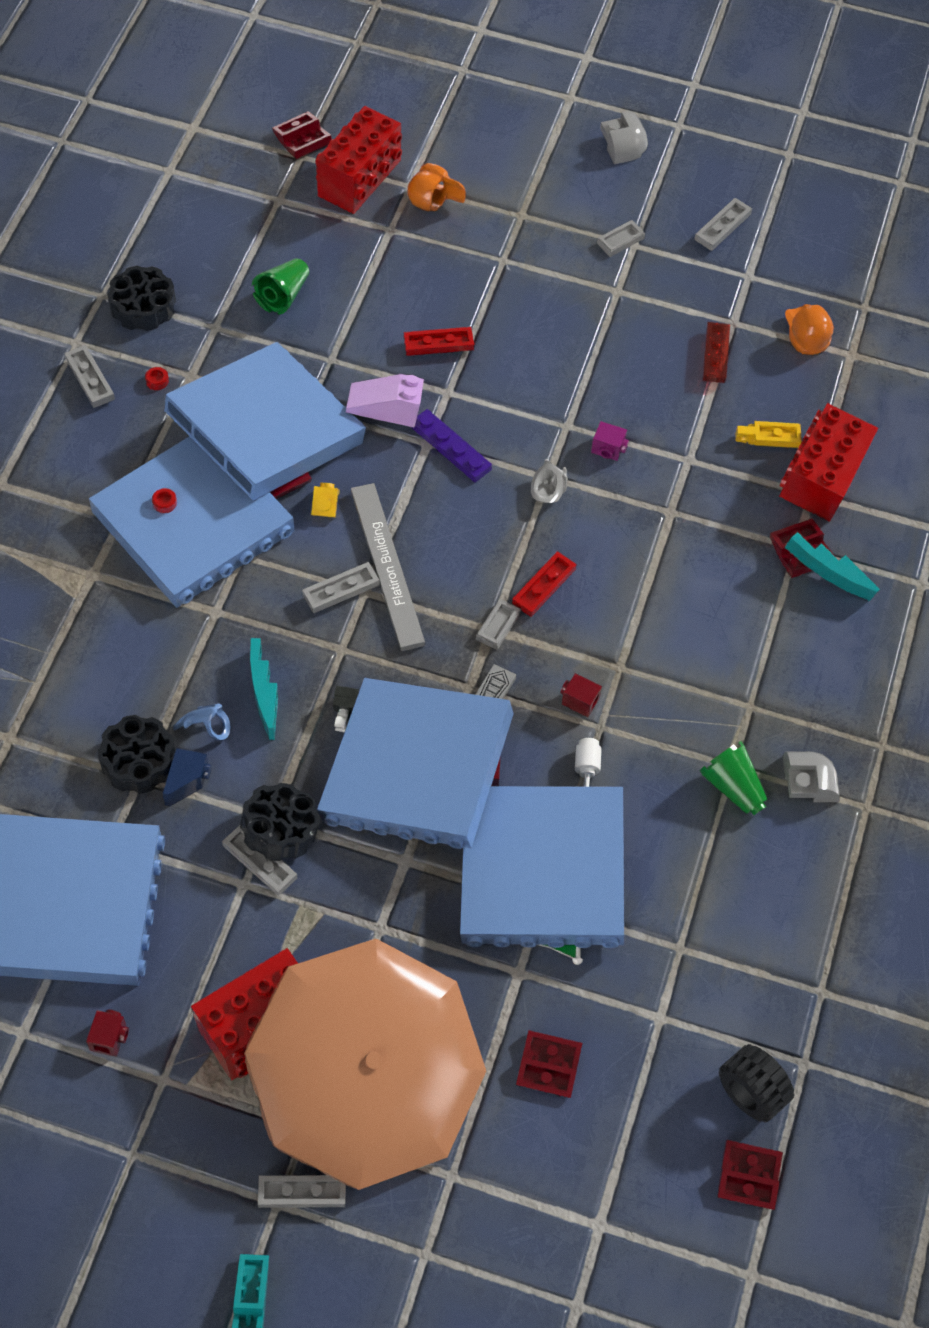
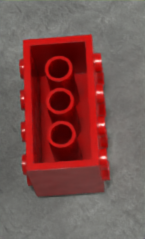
[315,106,402,214]
[779,403,878,522]
[191,948,298,1081]

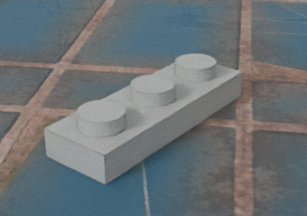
[695,198,752,251]
[64,345,115,408]
[302,562,380,614]
[222,825,297,896]
[258,1175,346,1208]

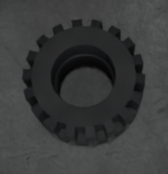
[719,1044,794,1123]

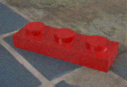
[404,327,474,356]
[512,551,577,617]

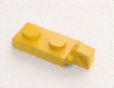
[735,421,802,448]

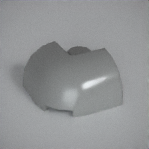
[600,111,648,165]
[783,751,840,802]

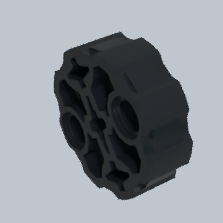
[107,265,176,331]
[98,715,176,794]
[240,783,320,861]

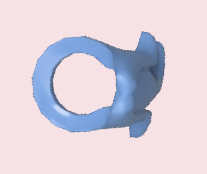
[173,704,231,740]

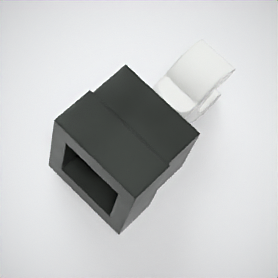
[333,685,359,732]

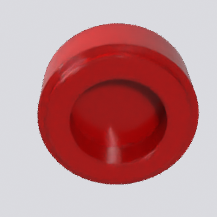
[145,367,169,390]
[152,488,177,513]

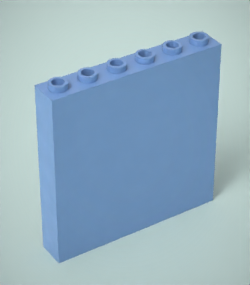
[164,342,366,500]
[89,436,294,608]
[317,678,514,849]
[460,786,624,948]
[0,814,165,986]

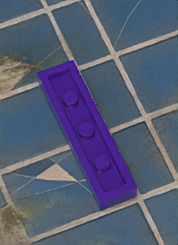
[411,409,492,483]

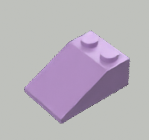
[345,374,424,427]

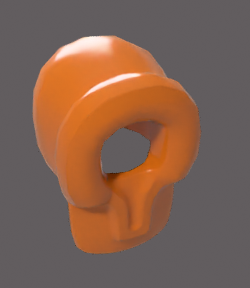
[407,163,466,211]
[785,304,834,355]

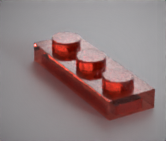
[702,322,730,383]

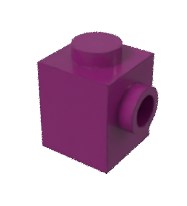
[591,421,629,461]

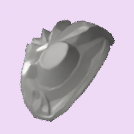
[531,459,568,503]

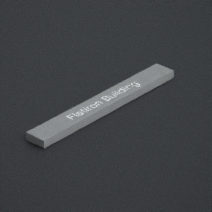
[351,483,425,651]

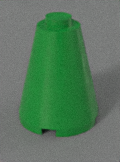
[252,258,309,315]
[699,741,768,815]

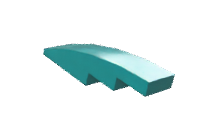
[785,532,880,601]
[250,638,278,740]
[232,1254,269,1328]

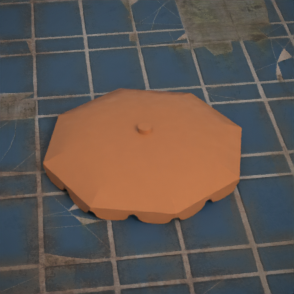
[244,939,486,1190]

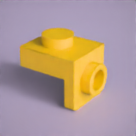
[311,482,340,518]

